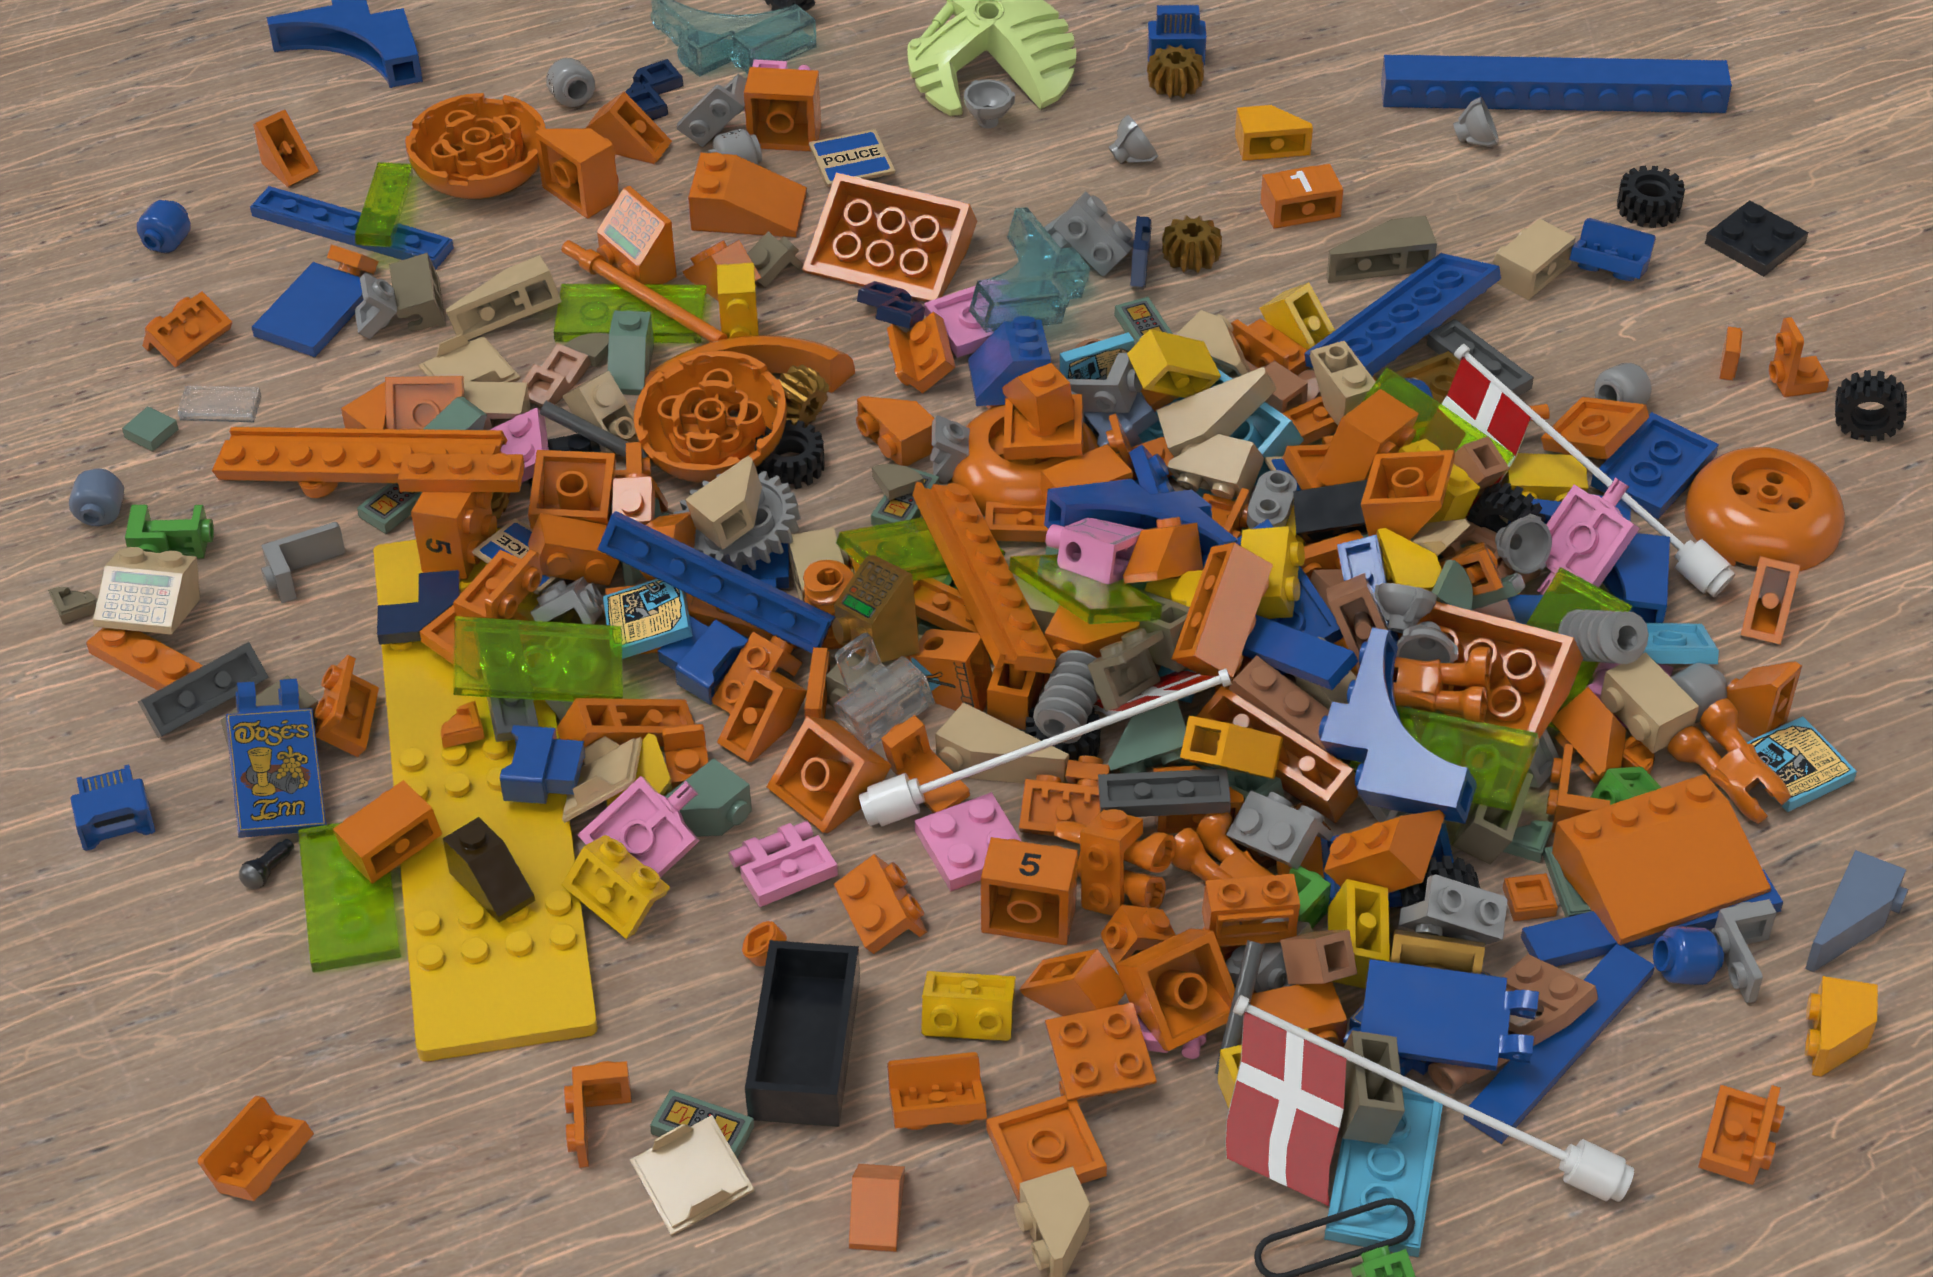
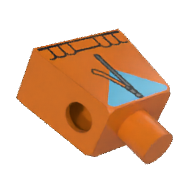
[896,629,992,711]

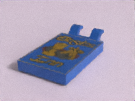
[226,679,326,838]

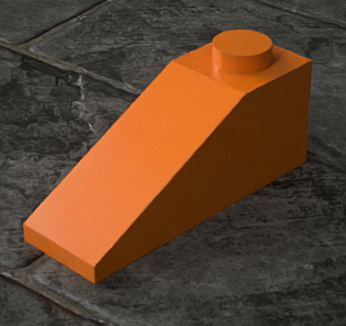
[1438,542,1503,596]
[557,698,694,762]

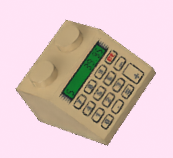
[93,547,200,635]

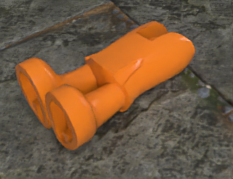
[1393,647,1491,725]
[1667,698,1791,824]
[1171,813,1274,923]
[1054,821,1176,909]

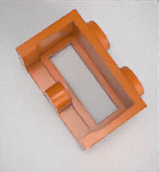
[1202,874,1300,947]

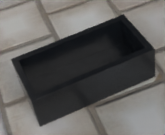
[745,940,860,1127]

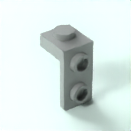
[1067,353,1142,413]
[261,522,345,603]
[1711,899,1776,1003]

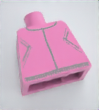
[1045,518,1144,584]

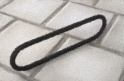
[1254,1198,1415,1277]

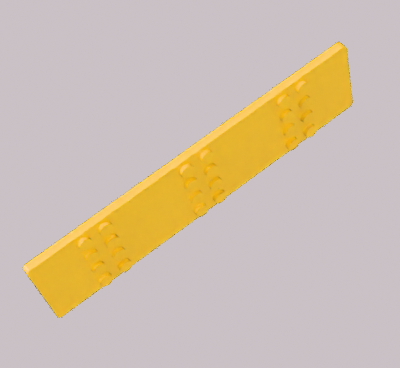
[373,525,598,1062]

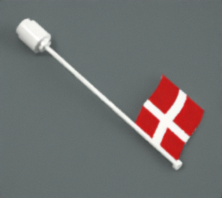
[1419,344,1736,597]
[859,668,1232,827]
[1225,995,1634,1206]

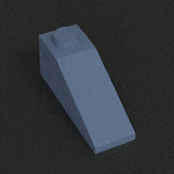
[1805,850,1909,972]

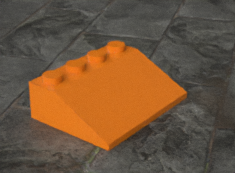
[802,173,977,302]
[1412,601,1583,753]
[1552,774,1771,945]

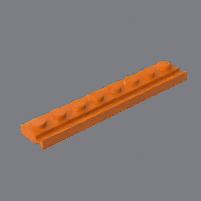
[212,427,508,483]
[912,482,1056,674]

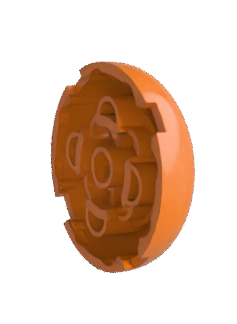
[405,93,546,199]
[634,351,787,483]
[951,405,1099,516]
[1684,447,1845,572]

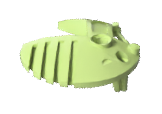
[907,0,1076,116]

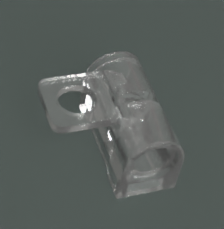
[834,633,935,750]

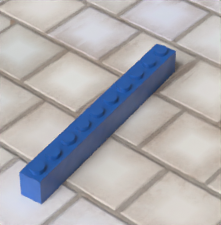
[1381,55,1732,113]

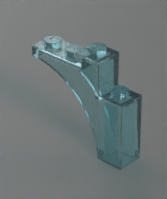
[650,0,817,77]
[969,207,1091,333]

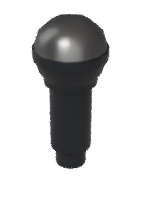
[239,839,294,889]

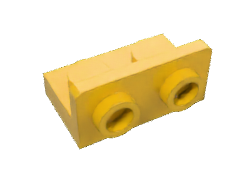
[561,835,670,939]
[921,971,1016,1041]

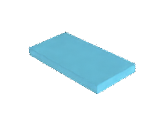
[1324,1086,1444,1257]

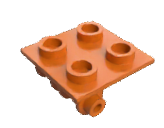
[1045,1002,1157,1101]

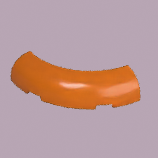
[645,335,855,393]

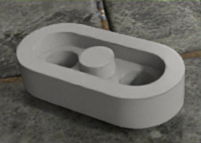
[1247,470,1297,529]

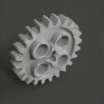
[674,471,801,571]

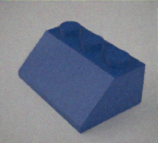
[968,316,1051,406]

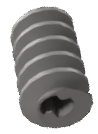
[1559,609,1649,664]
[1033,650,1098,744]

